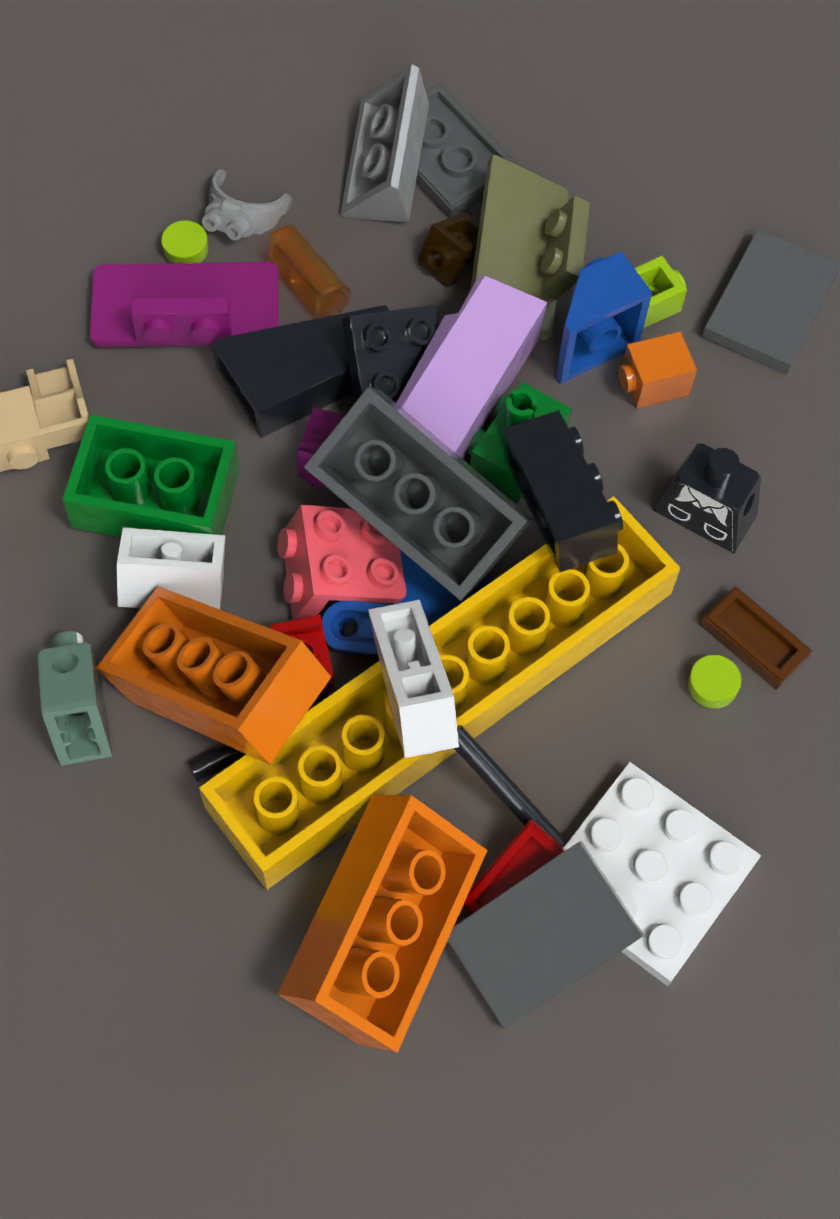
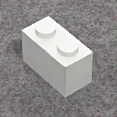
[117,528,225,609]

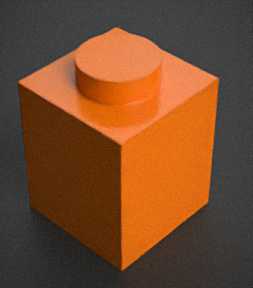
[618,331,697,409]

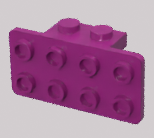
[90,262,279,347]

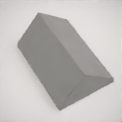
[340,64,429,222]

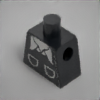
[653,443,761,554]

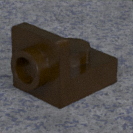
[418,212,479,286]

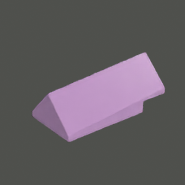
[397,276,547,461]

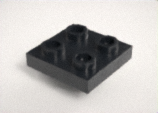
[341,305,439,403]

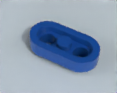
[322,601,389,658]

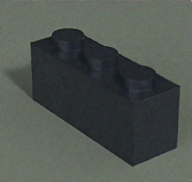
[503,410,623,572]

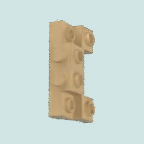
[0,359,89,472]

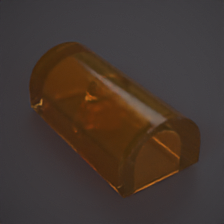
[268,225,351,319]

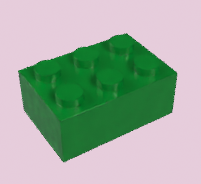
[62,414,240,537]

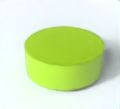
[162,220,209,263]
[688,655,742,709]

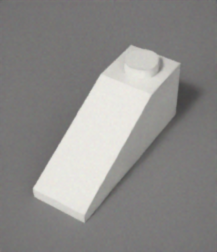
[368,600,459,758]

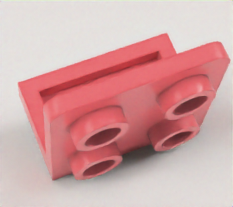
[277,505,407,620]

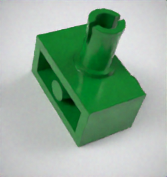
[467,382,572,503]

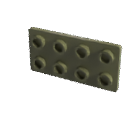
[470,155,590,341]

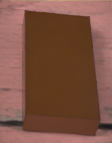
[700,586,813,690]

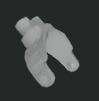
[202,169,292,241]

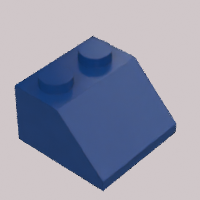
[555,251,652,384]

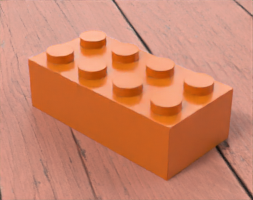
[96,586,331,765]
[277,795,487,1053]

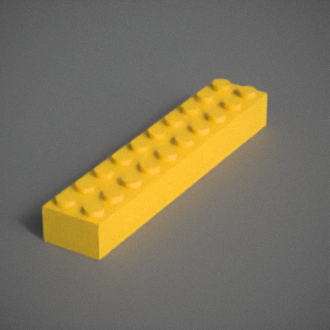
[199,496,681,890]

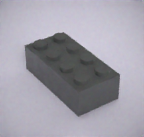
[304,387,534,601]

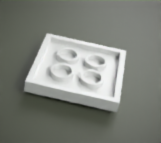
[564,762,761,986]

